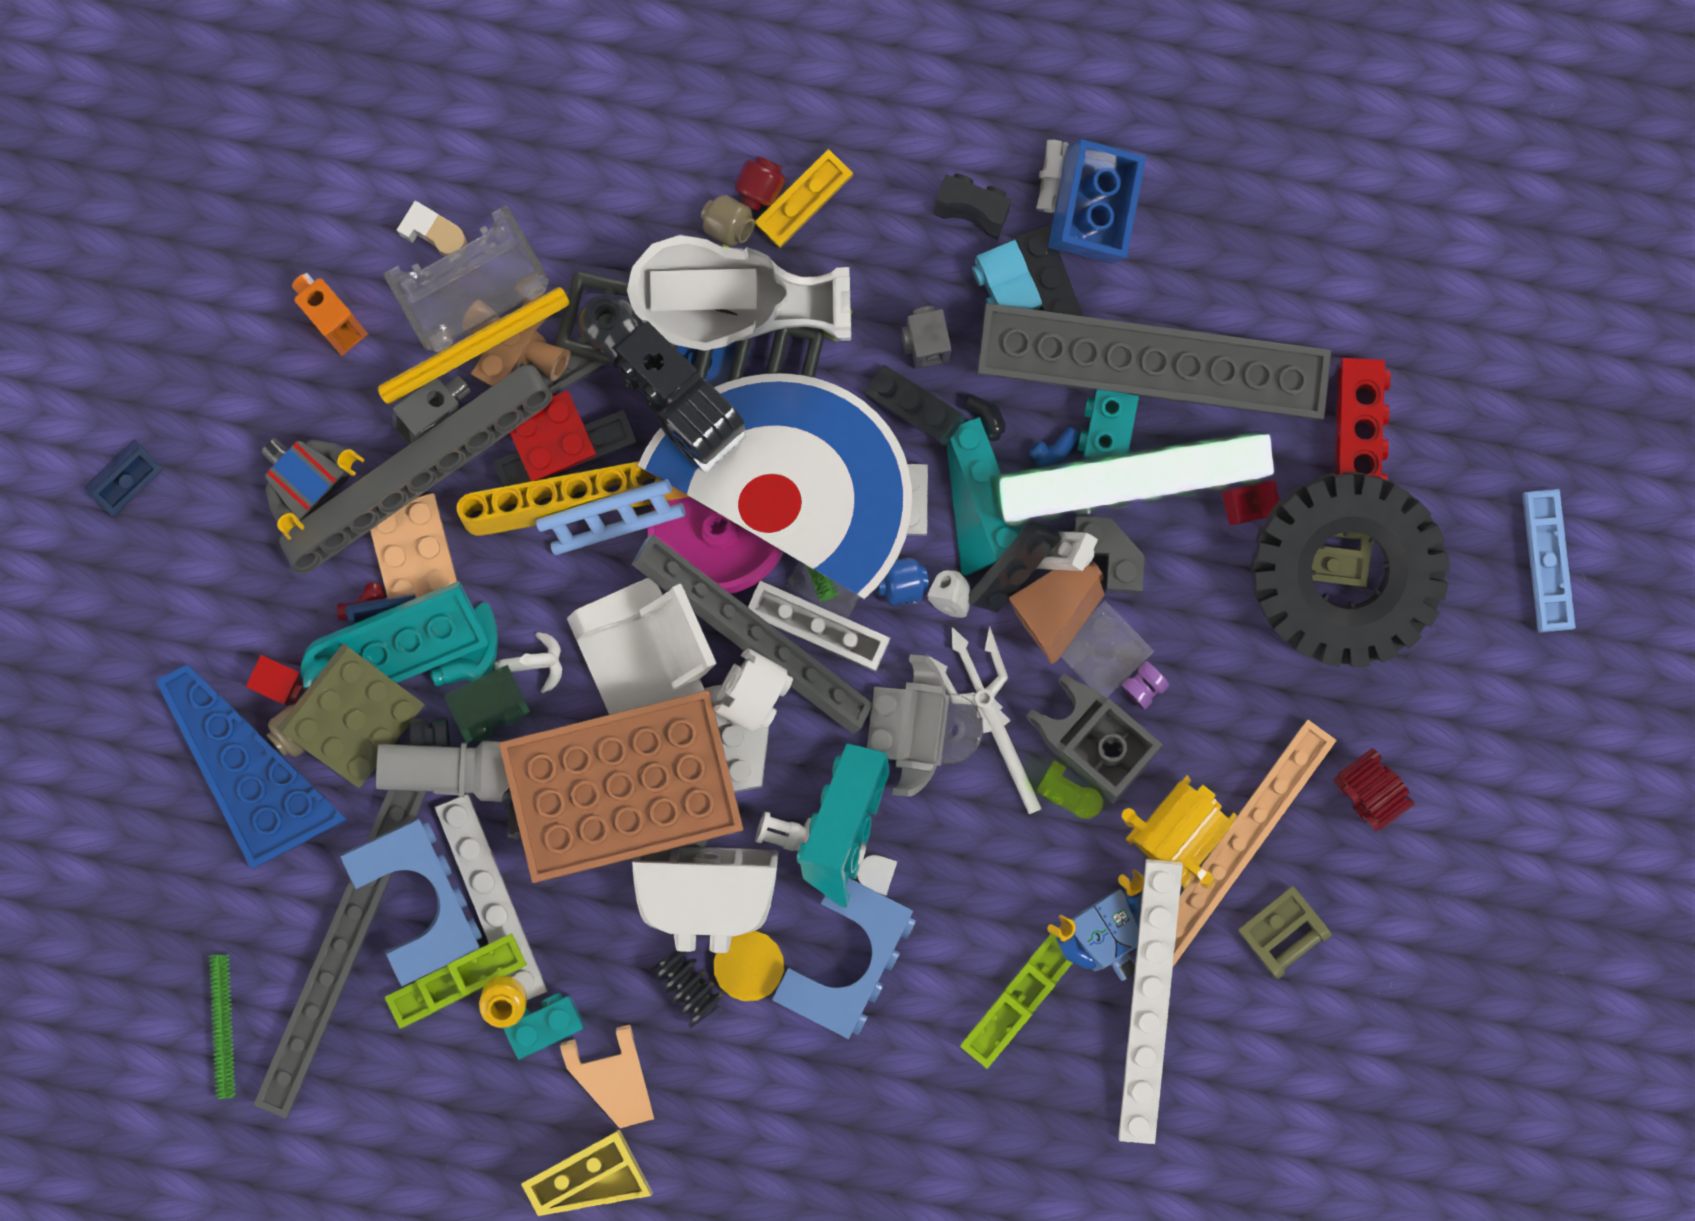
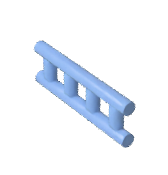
[536,479,686,556]

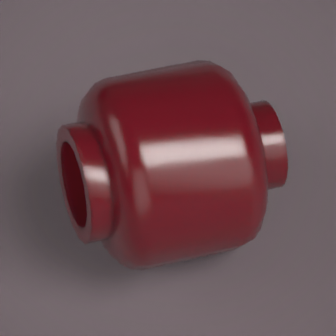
[735,155,786,210]

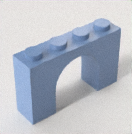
[339,818,482,986]
[772,878,916,1039]

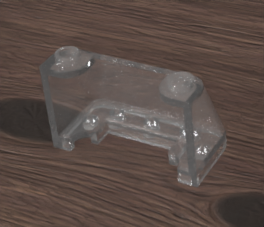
[383,205,549,352]

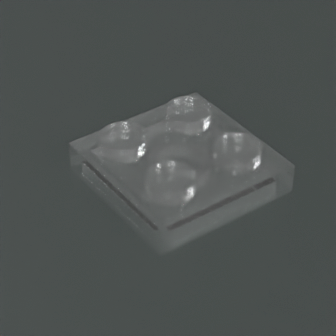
[1061,601,1155,698]

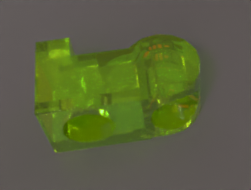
[1035,760,1103,819]

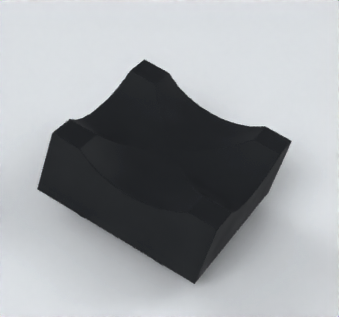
[934,173,1012,239]

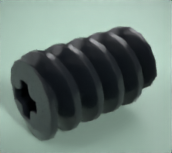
[650,950,722,1028]

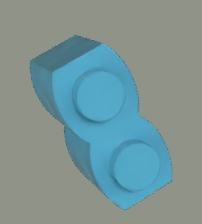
[972,240,1042,310]

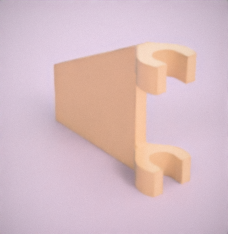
[560,1024,654,1128]

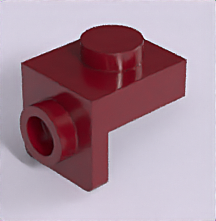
[1222,480,1280,526]

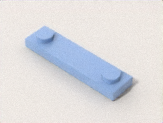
[1522,489,1576,633]

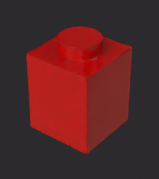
[246,655,304,706]

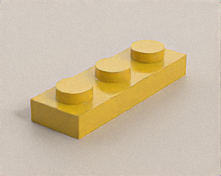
[755,149,853,249]

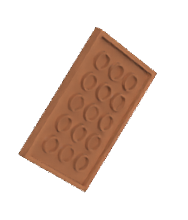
[499,690,744,884]

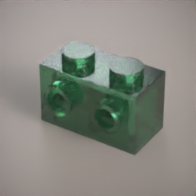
[443,665,530,743]

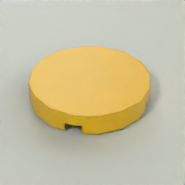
[714,931,784,1001]

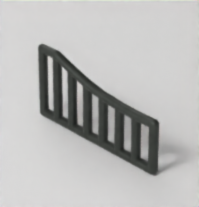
[555,271,825,382]

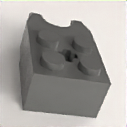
[1026,673,1163,805]

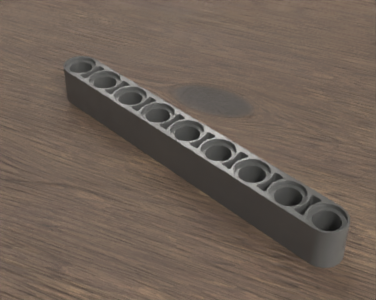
[279,365,553,574]

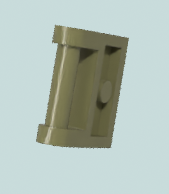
[1312,532,1372,587]
[1237,886,1332,980]

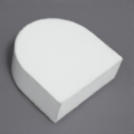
[857,855,897,896]

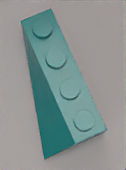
[946,417,1023,577]
[797,744,890,908]

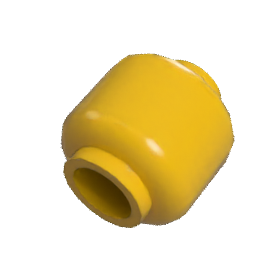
[479,976,527,1028]

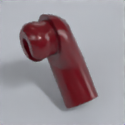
[337,582,385,621]

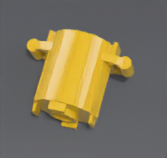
[1122,775,1238,889]

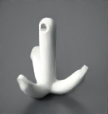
[494,632,562,694]

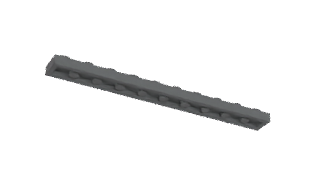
[253,790,428,1119]

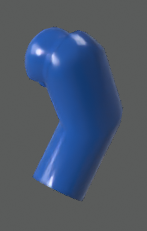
[1029,427,1080,466]

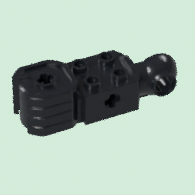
[578,294,746,472]

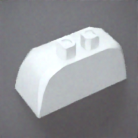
[632,846,779,953]

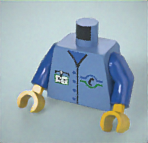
[1047,869,1144,981]

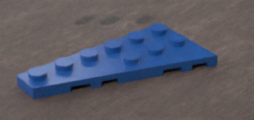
[156,664,348,870]

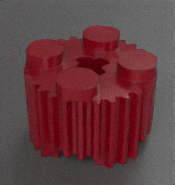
[1333,748,1415,832]

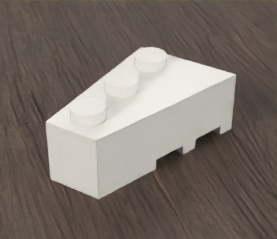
[705,685,770,793]

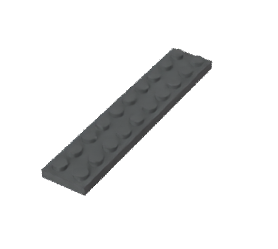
[976,303,1331,421]

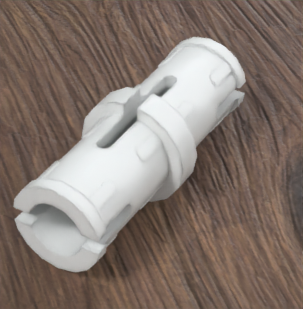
[1036,140,1069,213]

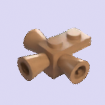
[464,287,570,387]

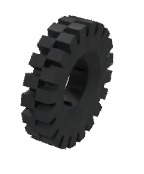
[1251,472,1450,668]

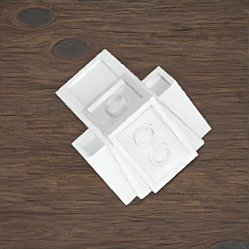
[567,578,716,715]

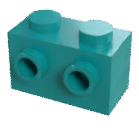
[1077,390,1139,469]
[503,993,587,1060]

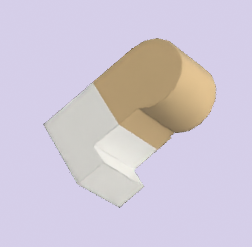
[397,201,467,259]

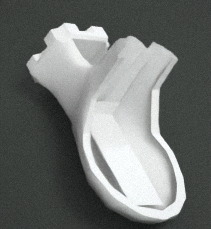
[627,235,851,351]

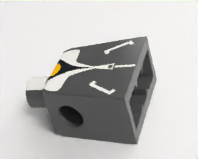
[392,375,470,445]

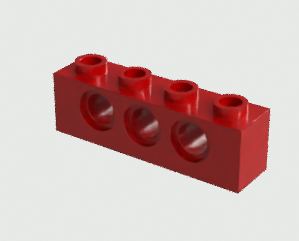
[1335,358,1391,480]

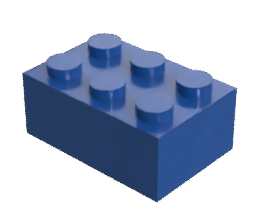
[1048,139,1146,264]

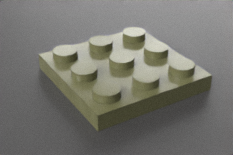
[277,643,425,788]

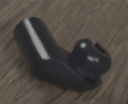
[964,394,1006,441]

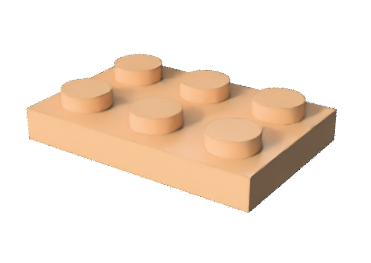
[370,493,457,598]

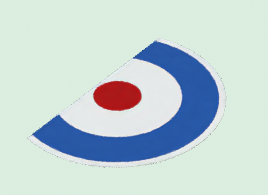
[638,373,912,599]

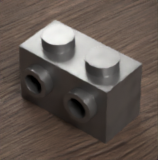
[901,306,952,369]

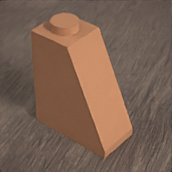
[1009,561,1105,665]

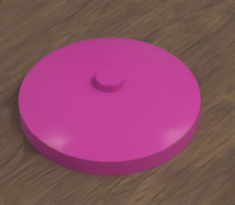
[647,497,784,594]

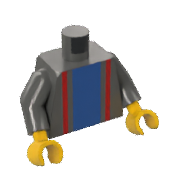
[261,438,364,540]

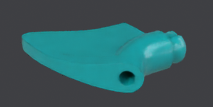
[430,602,498,687]

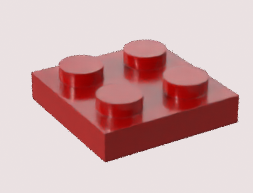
[510,390,597,482]

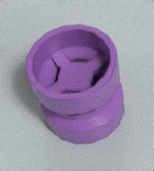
[1120,661,1170,710]

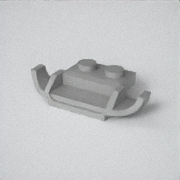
[867,654,949,797]

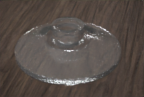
[941,693,983,764]

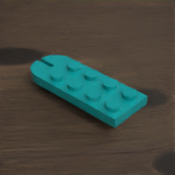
[301,581,489,689]

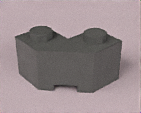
[1073,516,1145,595]

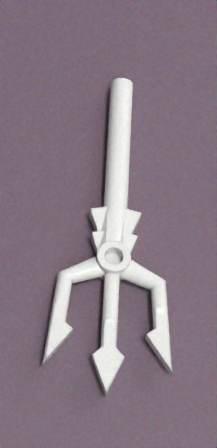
[925,627,1042,814]

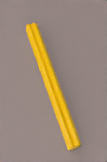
[378,287,570,404]

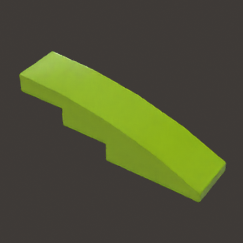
[385,933,527,1029]
[960,934,1073,1069]

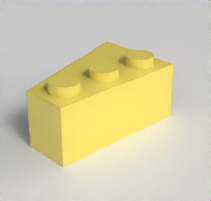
[521,1130,653,1216]

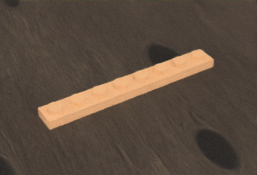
[1173,720,1337,966]

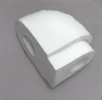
[927,570,971,618]

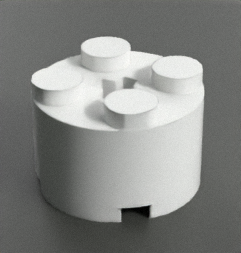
[713,648,793,732]

